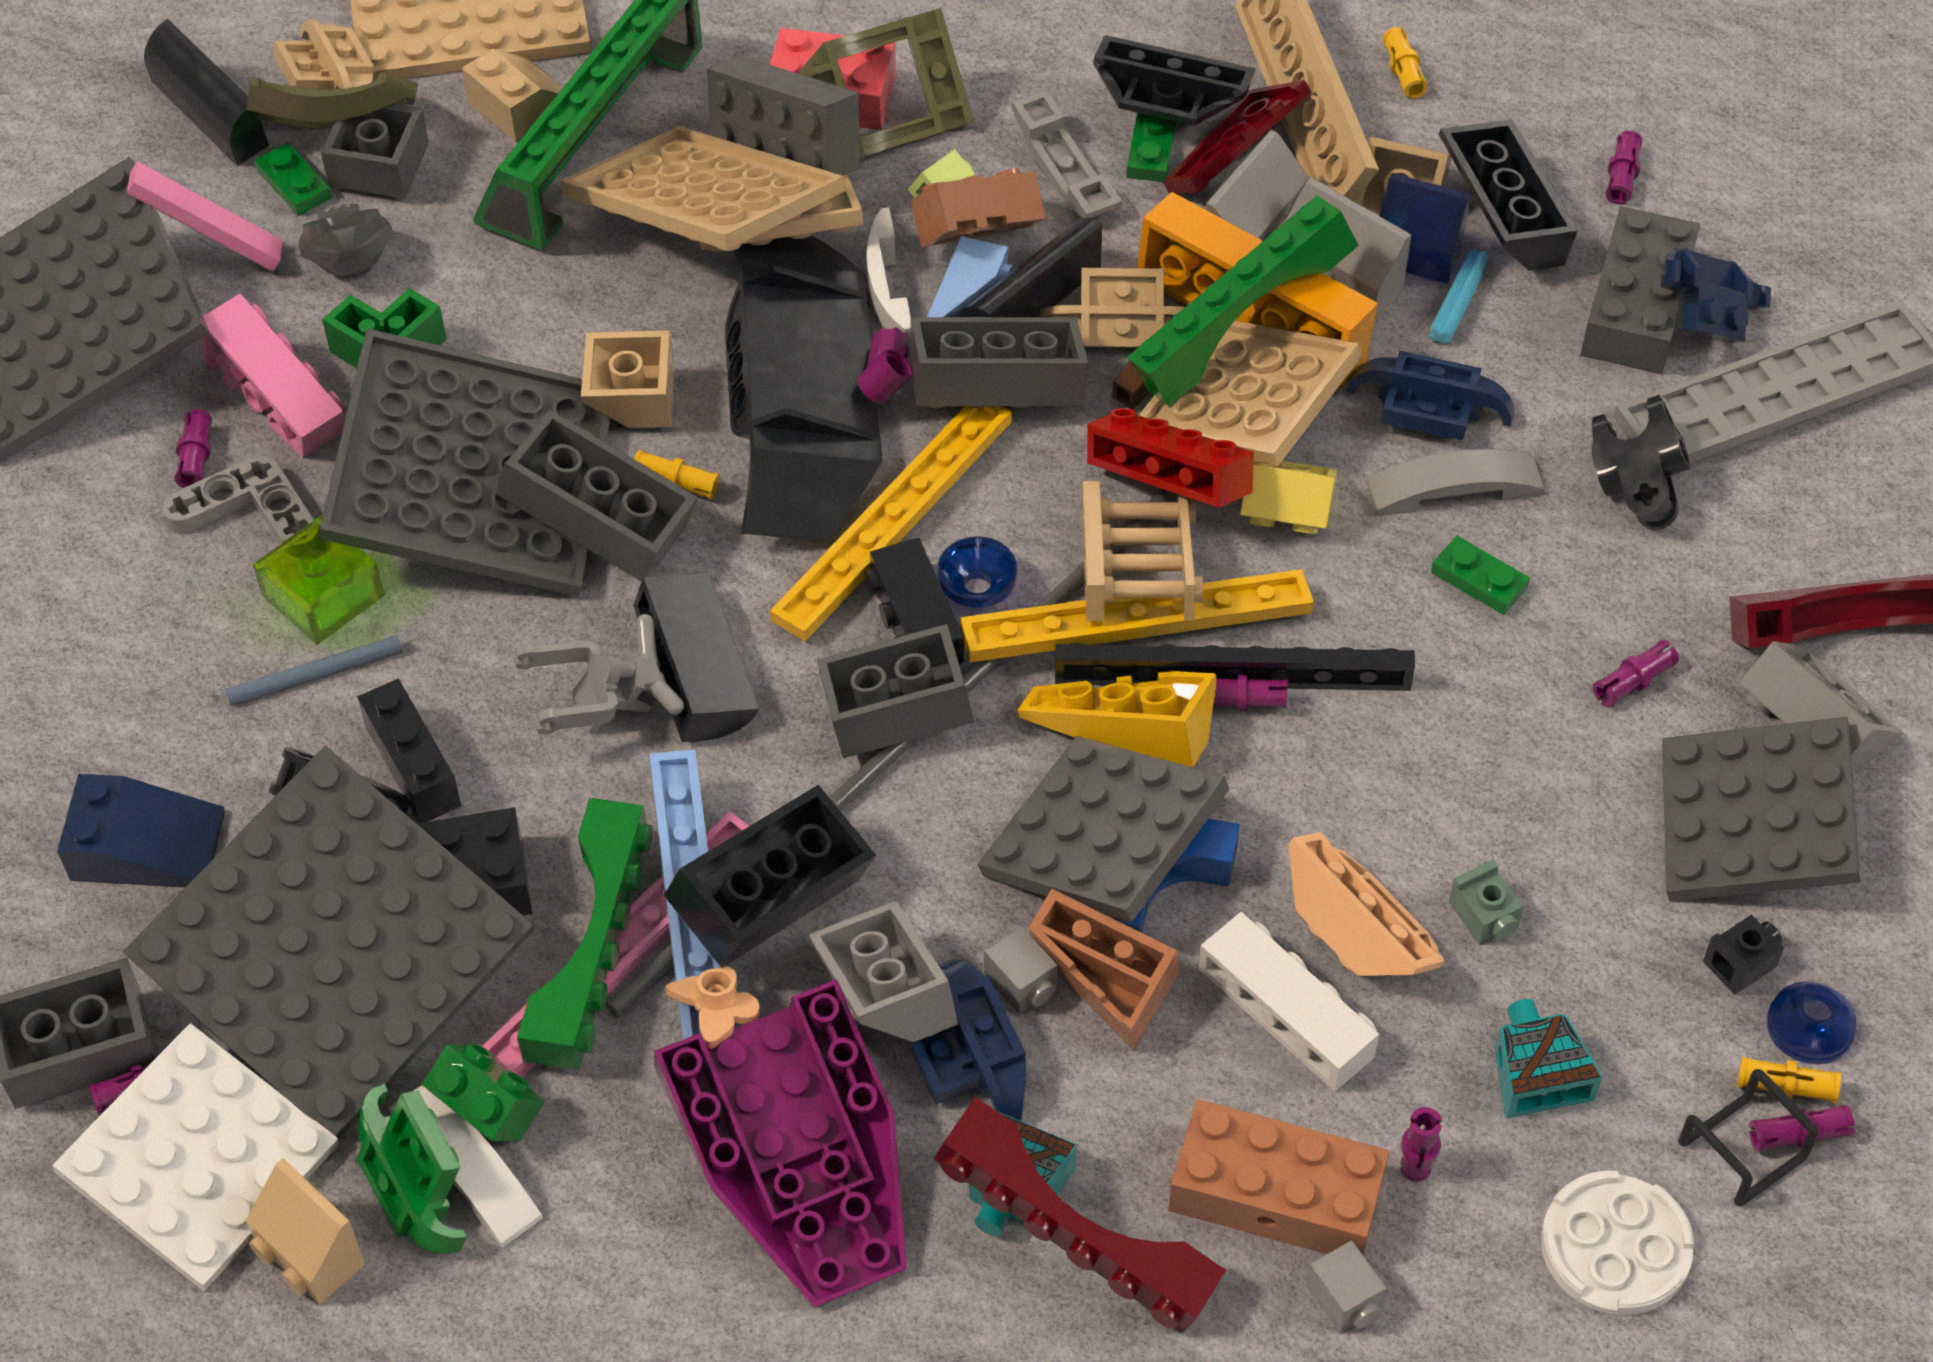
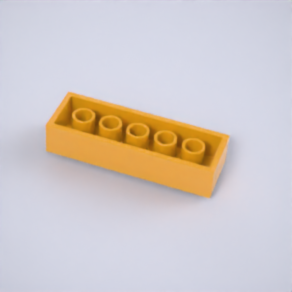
[1137,192,1378,390]

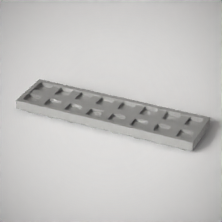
[1614,301,1933,463]

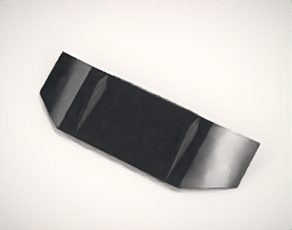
[725,235,883,543]

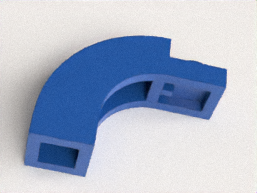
[1114,819,1240,933]

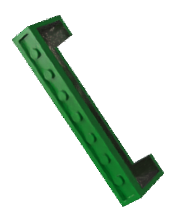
[473,0,703,251]

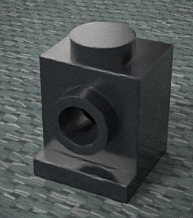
[1703,914,1784,995]

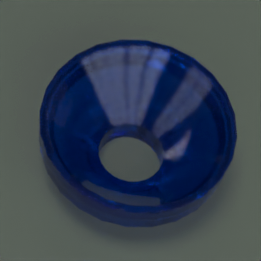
[938,536,1017,608]
[1766,981,1857,1065]

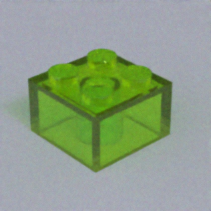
[252,515,385,645]

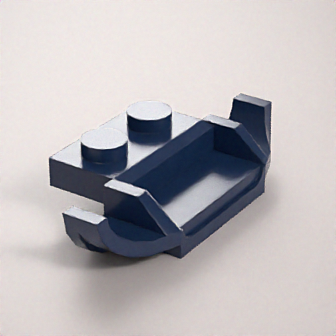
[1661,248,1771,343]
[1347,351,1514,441]
[906,959,1026,1120]

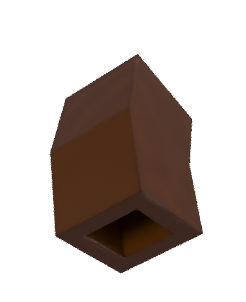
[1112,361,1149,409]

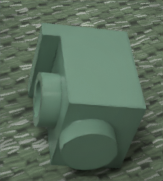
[1449,859,1524,945]

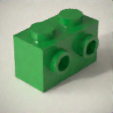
[422,1042,545,1141]

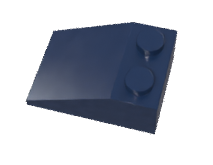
[57,773,225,888]

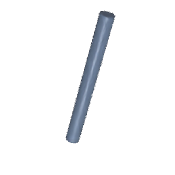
[225,635,402,706]

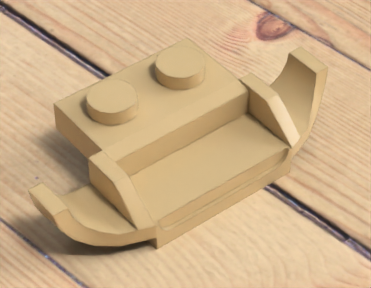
[273,19,374,90]
[1040,268,1185,348]

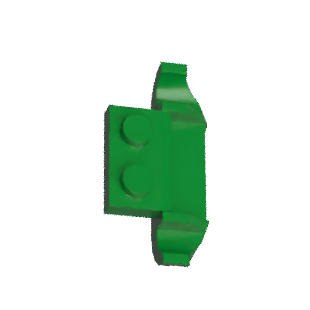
[356,1084,467,1254]

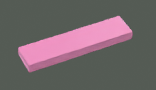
[126,161,283,271]

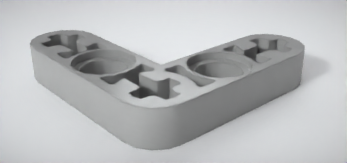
[161,455,319,555]

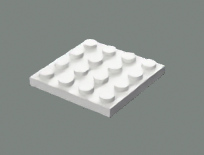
[52,1023,339,1292]

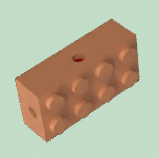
[1168,1099,1390,1256]

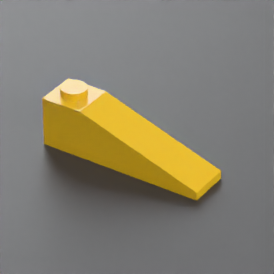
[1017,671,1217,768]

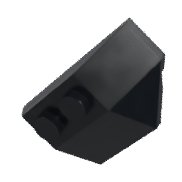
[1093,35,1256,126]

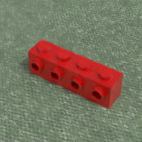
[1087,408,1254,508]

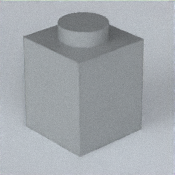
[984,926,1057,1014]
[1306,1240,1387,1333]

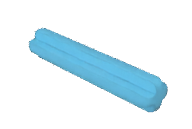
[1429,248,1489,345]

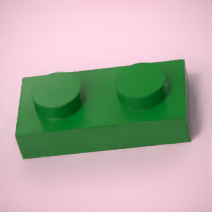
[1127,113,1176,182]
[254,142,332,216]
[1431,535,1530,615]

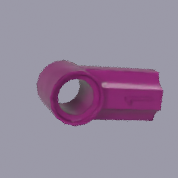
[857,327,913,404]

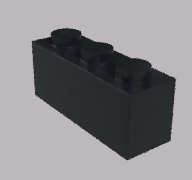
[865,537,964,664]
[357,678,462,823]

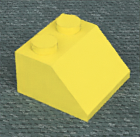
[1240,461,1338,534]

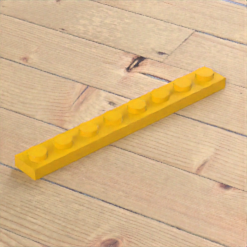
[770,406,1012,642]
[960,569,1314,663]

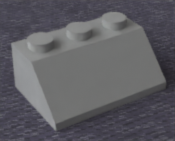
[1206,130,1309,241]
[1284,177,1411,318]
[1739,641,1903,772]
[808,901,958,1042]

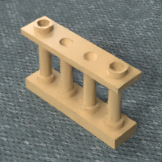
[1082,481,1203,621]

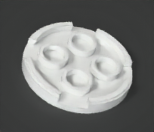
[1541,1171,1695,1315]

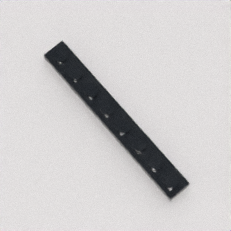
[1055,643,1415,691]

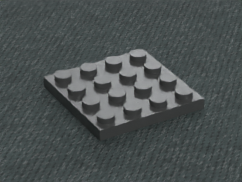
[1662,717,1861,901]
[977,736,1229,923]

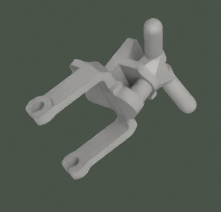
[513,614,684,734]

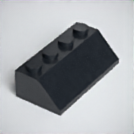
[1438,119,1578,271]

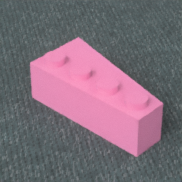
[201,293,345,458]

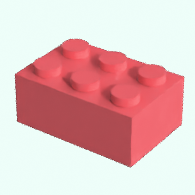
[770,28,896,130]

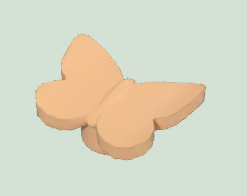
[665,966,760,1049]

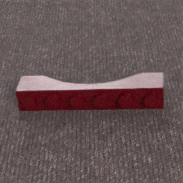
[1729,574,1933,648]
[933,1096,1227,1333]

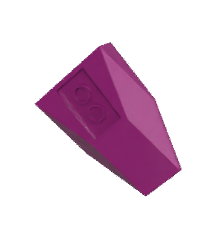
[653,979,907,1308]

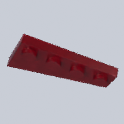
[1163,80,1312,195]

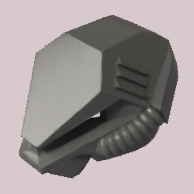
[298,203,393,278]

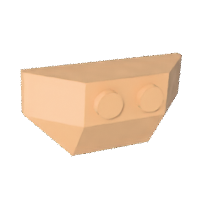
[1288,832,1445,976]

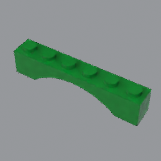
[1127,195,1359,408]
[517,798,653,1070]

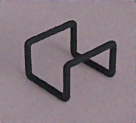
[1678,1069,1819,1206]

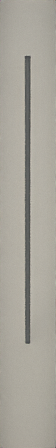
[605,489,1177,1018]

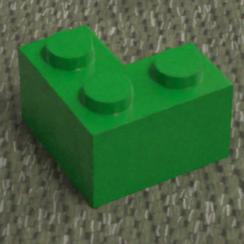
[322,288,447,369]

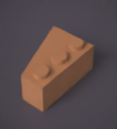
[910,168,1046,248]
[1028,889,1179,1051]

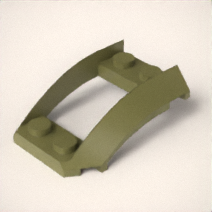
[799,8,974,158]
[246,72,418,128]

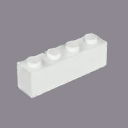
[1198,912,1379,1092]

